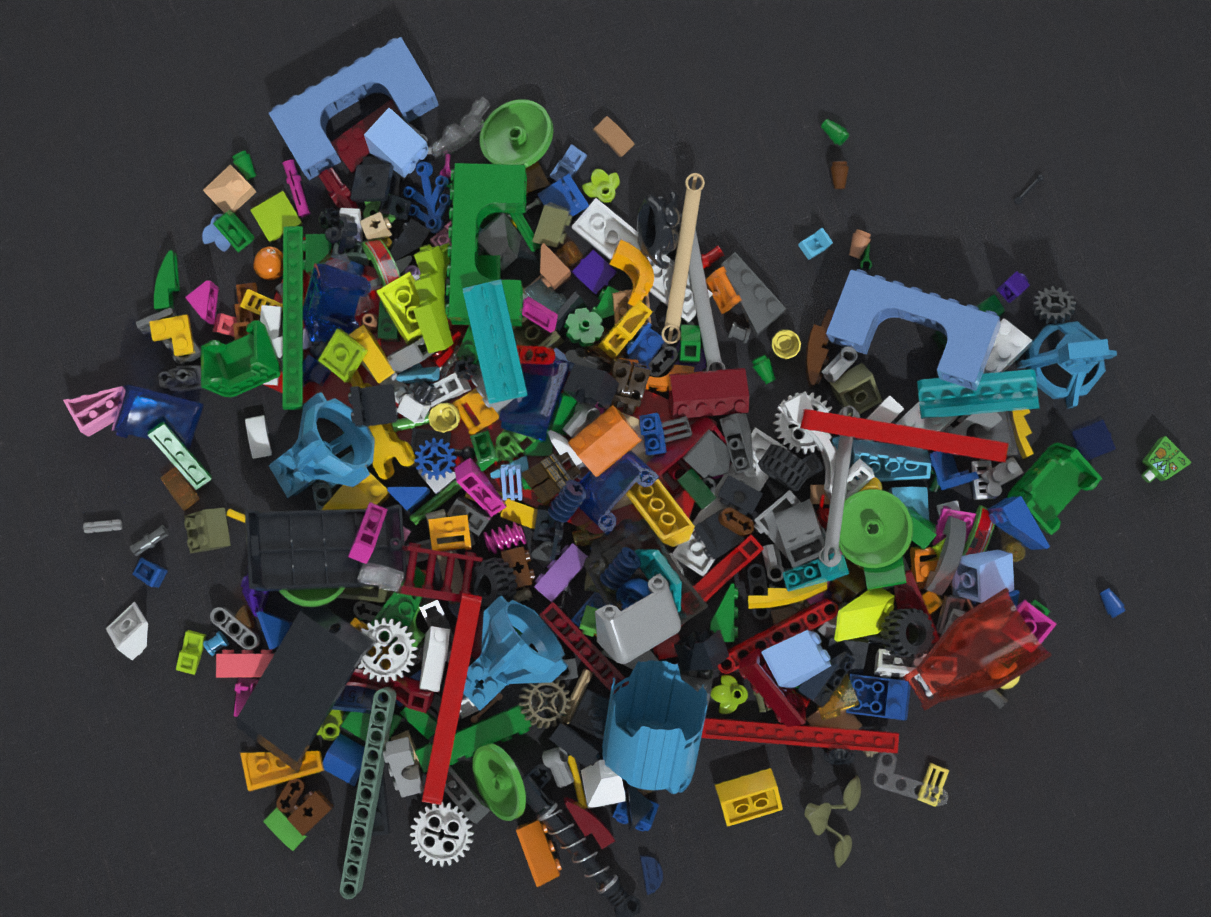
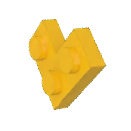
[149,315,195,357]

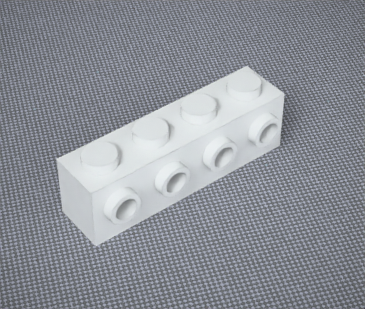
[874,649,957,685]

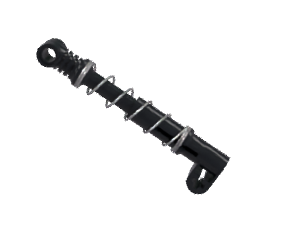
[521,764,641,917]

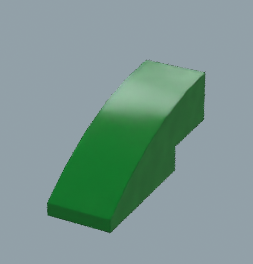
[154,250,180,312]

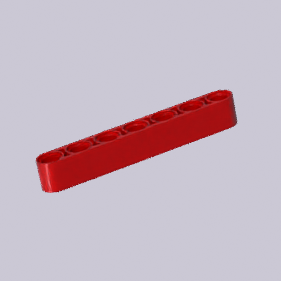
[718,598,839,674]

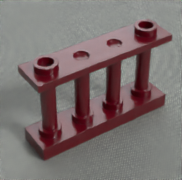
[395,543,483,603]

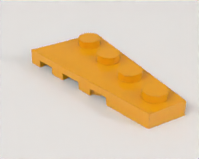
[240,751,325,791]

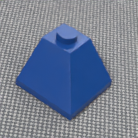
[256,611,292,650]

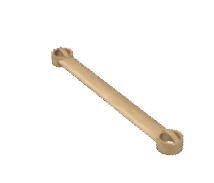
[661,173,705,344]

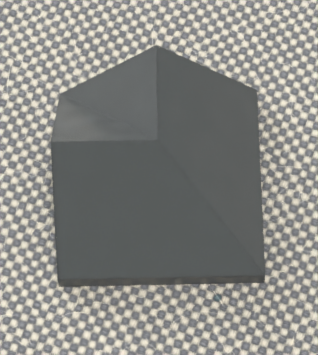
[683,430,730,478]

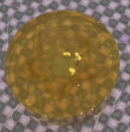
[1005,541,1025,562]

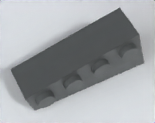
[720,252,786,337]

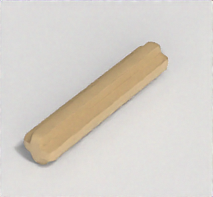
[561,669,593,724]

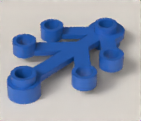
[404,161,452,233]

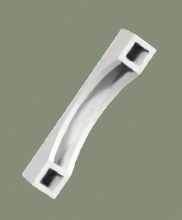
[779,393,854,502]

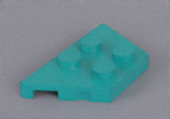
[634,550,682,612]

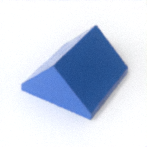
[388,487,430,513]
[323,733,373,786]

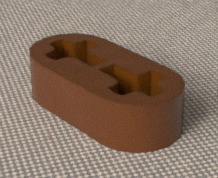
[718,508,754,536]
[276,778,306,813]

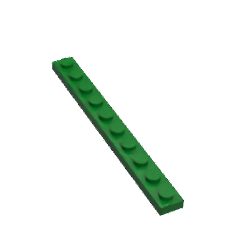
[283,226,303,410]

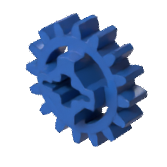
[414,438,457,481]

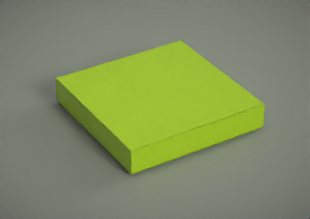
[251,191,303,243]
[318,328,368,382]

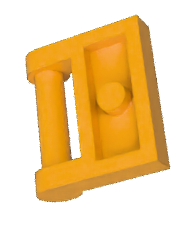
[452,388,501,436]
[428,515,472,551]

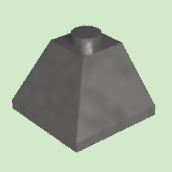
[479,212,522,270]

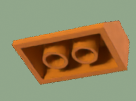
[568,405,642,477]
[516,819,562,887]

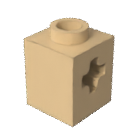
[360,212,392,241]

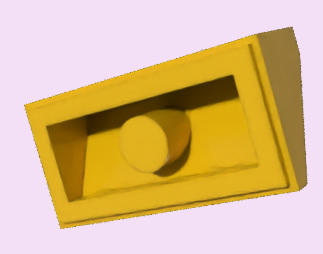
[500,498,538,529]

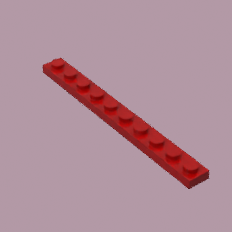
[701,718,899,753]

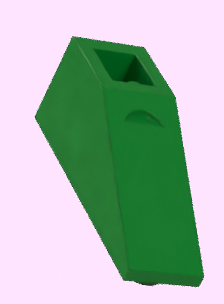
[710,584,738,642]

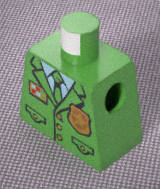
[1141,436,1192,483]

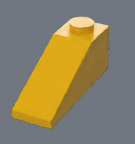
[349,324,395,384]

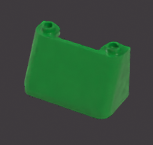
[201,320,281,397]
[1008,442,1102,535]

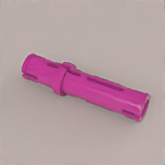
[282,160,311,217]

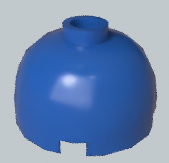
[616,578,652,609]

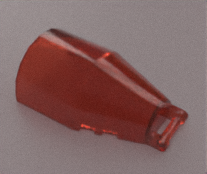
[903,587,1052,711]

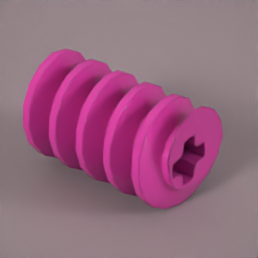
[483,522,526,554]

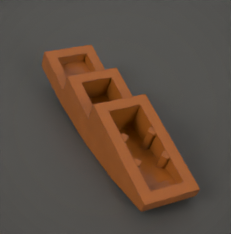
[233,283,259,340]

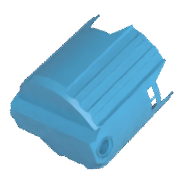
[602,660,708,794]

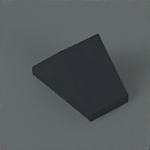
[625,786,654,831]

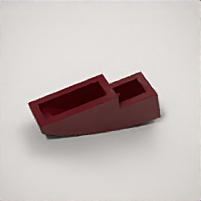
[564,797,615,849]

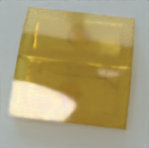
[816,674,859,721]

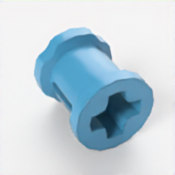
[203,631,229,656]

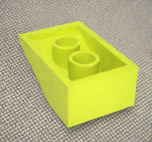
[377,272,422,345]
[834,588,895,642]

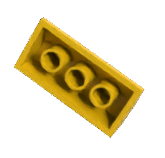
[619,469,695,547]

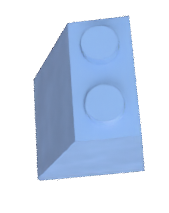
[364,108,429,178]
[952,550,1014,603]
[761,630,832,689]

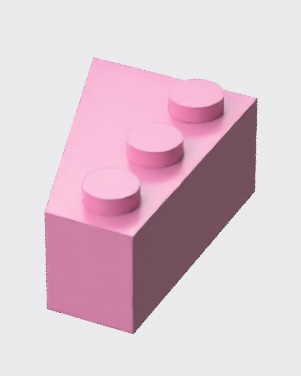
[63,386,138,437]

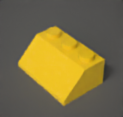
[715,768,783,827]

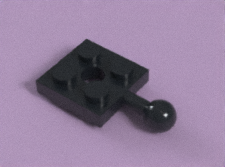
[408,428,476,471]

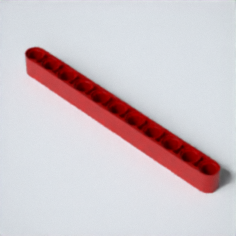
[800,409,1009,463]
[422,593,482,805]

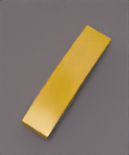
[1008,409,1034,459]
[748,582,827,609]

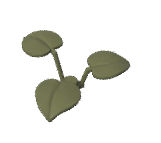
[805,775,861,868]

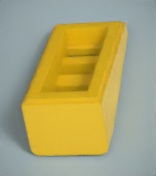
[239,289,283,316]

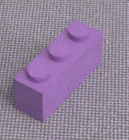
[535,543,590,602]

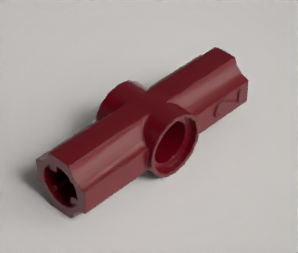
[319,167,363,217]

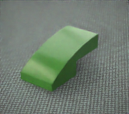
[263,808,307,851]

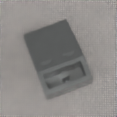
[774,499,832,568]

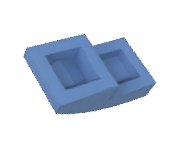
[550,144,588,181]

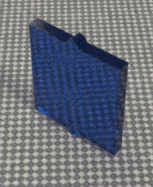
[1072,420,1116,461]

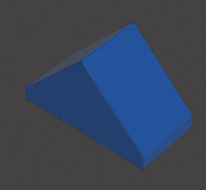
[132,557,168,588]

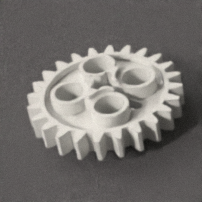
[773,392,832,454]
[358,618,418,682]
[410,801,474,867]

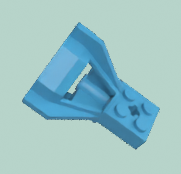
[1017,321,1117,408]
[269,392,375,498]
[463,596,568,710]

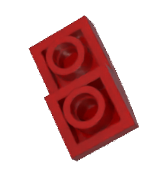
[429,329,461,367]

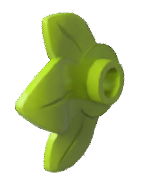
[582,169,620,203]
[710,675,748,714]
[317,709,344,741]

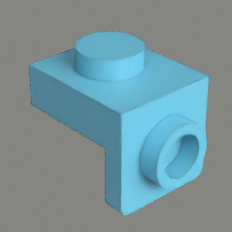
[798,228,833,260]

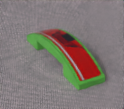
[361,239,401,287]
[962,505,995,556]

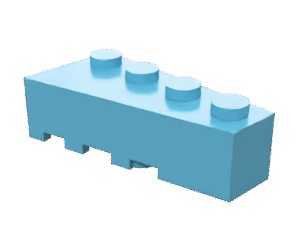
[850,439,931,482]

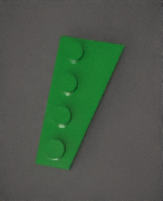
[370,567,426,651]

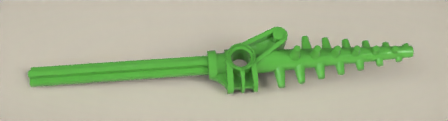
[410,388,570,525]

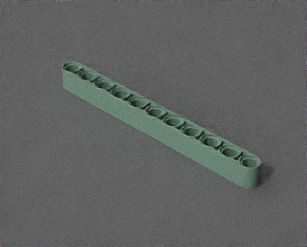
[340,687,396,899]

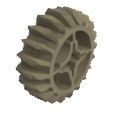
[518,678,571,728]

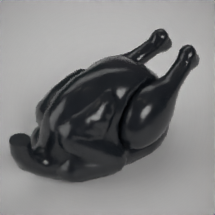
[636,191,680,269]

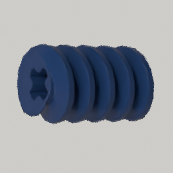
[548,480,587,523]
[600,547,641,591]

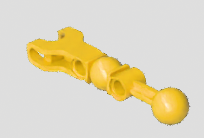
[350,370,416,479]

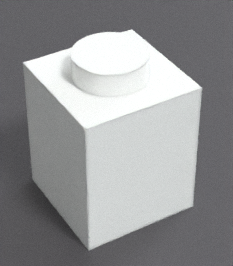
[397,393,431,423]

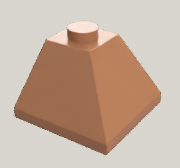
[540,243,572,290]

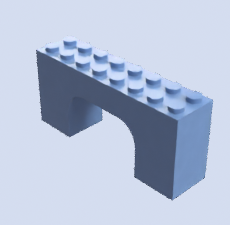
[269,37,439,180]
[826,269,1001,391]

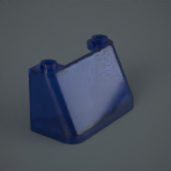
[303,263,371,342]
[499,358,570,441]
[112,385,204,450]
[579,450,660,535]

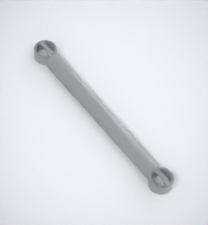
[678,214,726,371]
[819,406,860,567]

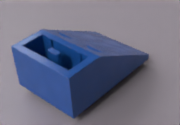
[846,674,911,720]

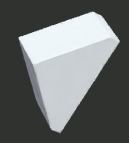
[419,469,456,494]

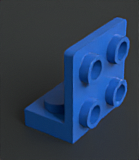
[538,174,589,216]
[625,322,664,365]
[930,451,979,490]

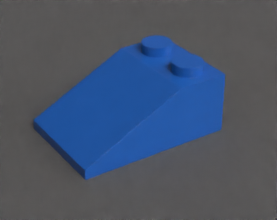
[987,496,1050,550]

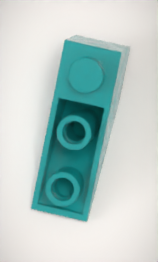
[783,553,849,592]

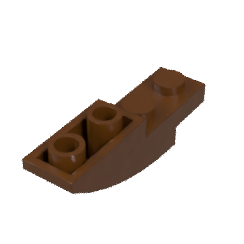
[805,309,834,388]

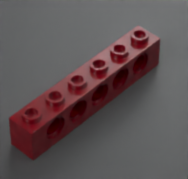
[539,602,629,694]

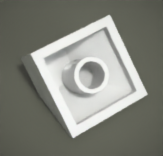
[106,602,148,660]
[581,760,626,809]

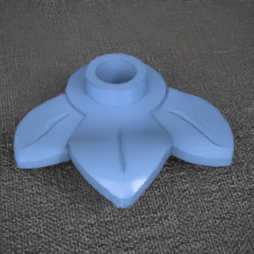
[202,214,231,252]

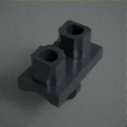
[325,217,358,254]

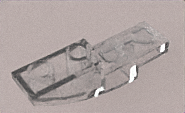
[431,96,490,159]

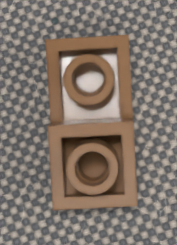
[593,116,635,157]

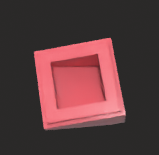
[213,313,237,337]

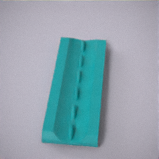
[463,280,528,404]
[917,369,1039,419]

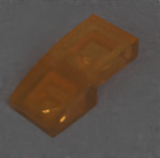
[161,467,199,511]

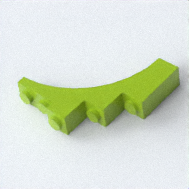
[413,243,454,353]

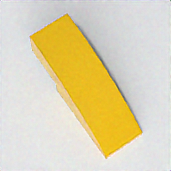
[598,300,653,359]

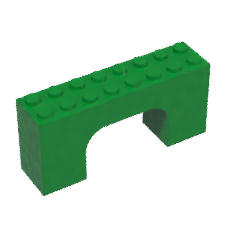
[446,163,527,326]

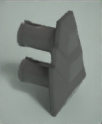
[158,365,202,393]

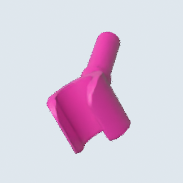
[440,154,451,179]

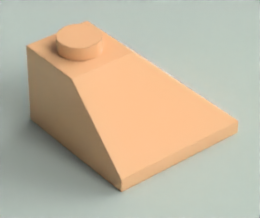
[203,165,256,213]

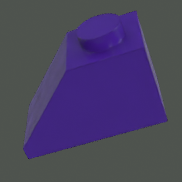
[996,271,1030,303]

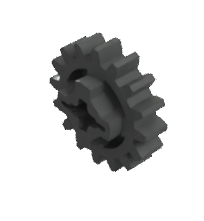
[1032,286,1076,325]

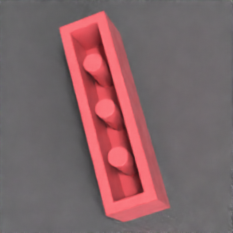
[216,650,275,678]

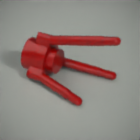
[816,494,830,528]

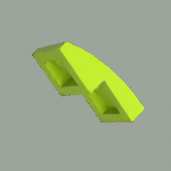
[176,630,206,675]

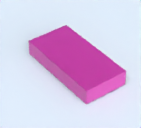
[522,296,558,333]

